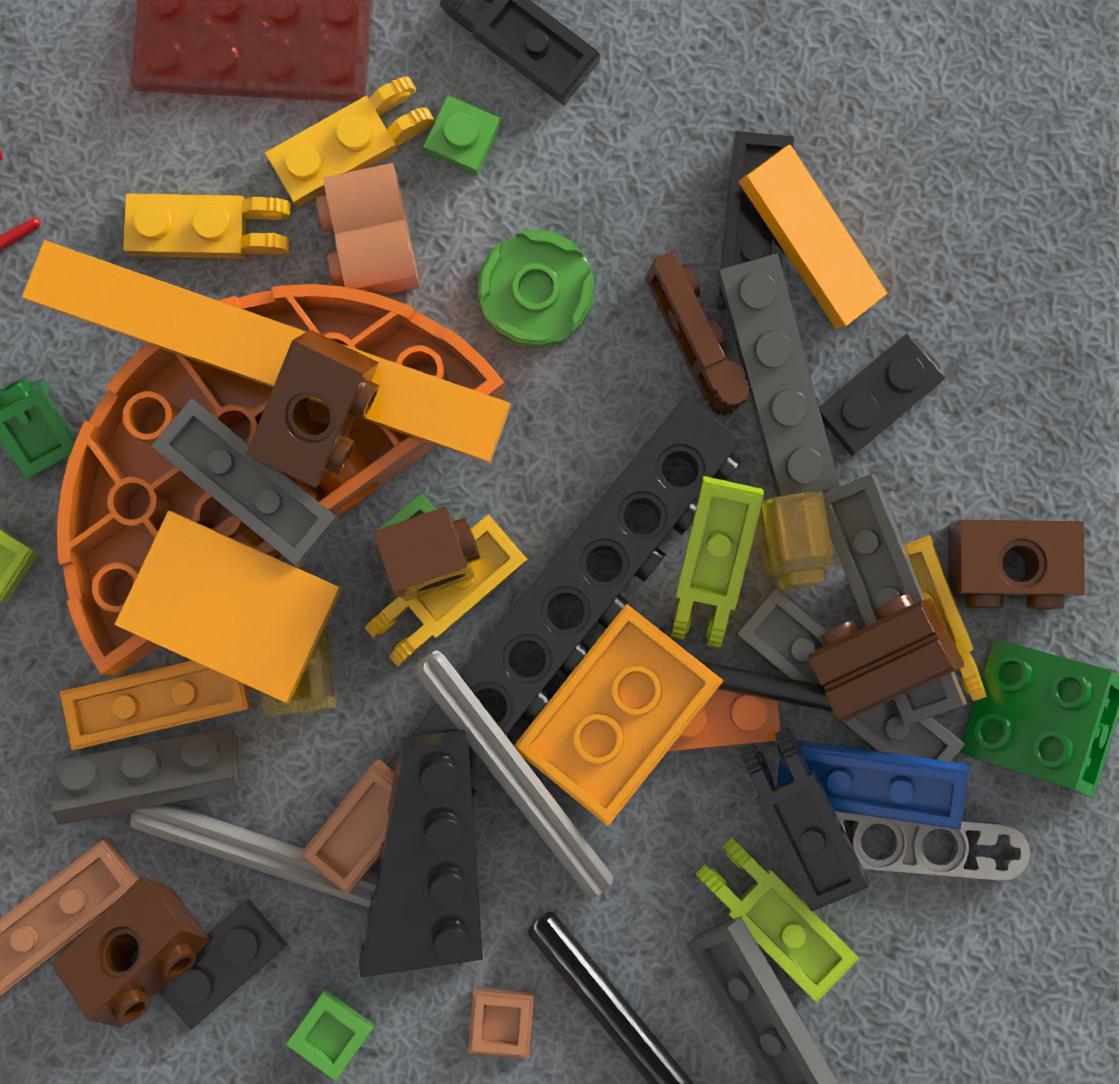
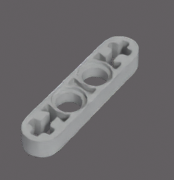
[835,811,1030,881]

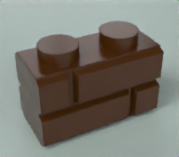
[808,593,965,723]

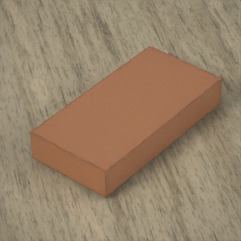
[300,758,395,895]

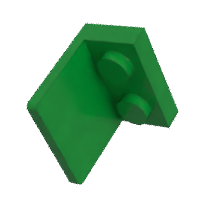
[960,640,1119,799]

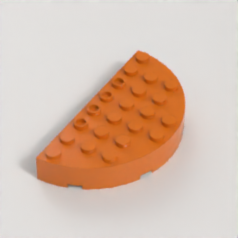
[57,284,508,675]

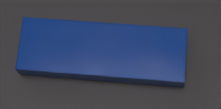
[777,739,969,830]

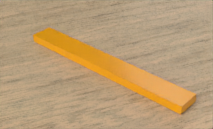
[22,240,511,464]

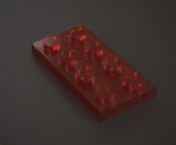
[131,0,373,102]

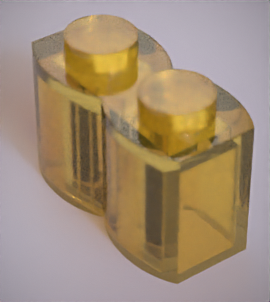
[757,491,835,591]

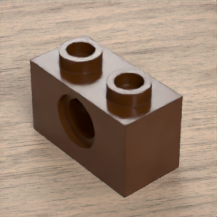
[246,329,379,488]
[373,506,481,601]
[948,520,1085,609]
[51,876,211,1028]

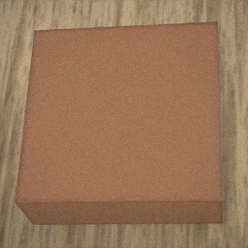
[468,988,535,1059]

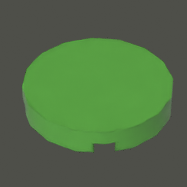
[477,229,595,349]

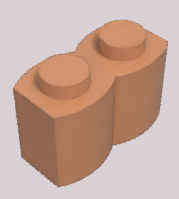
[316,163,420,295]

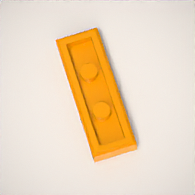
[738,144,887,329]
[60,660,252,751]

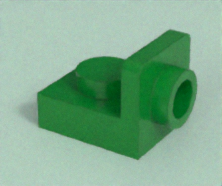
[0,378,76,479]

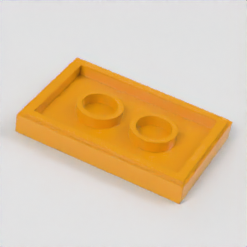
[114,510,342,703]
[514,604,723,826]

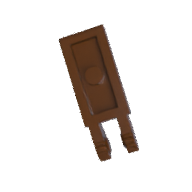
[645,250,751,416]

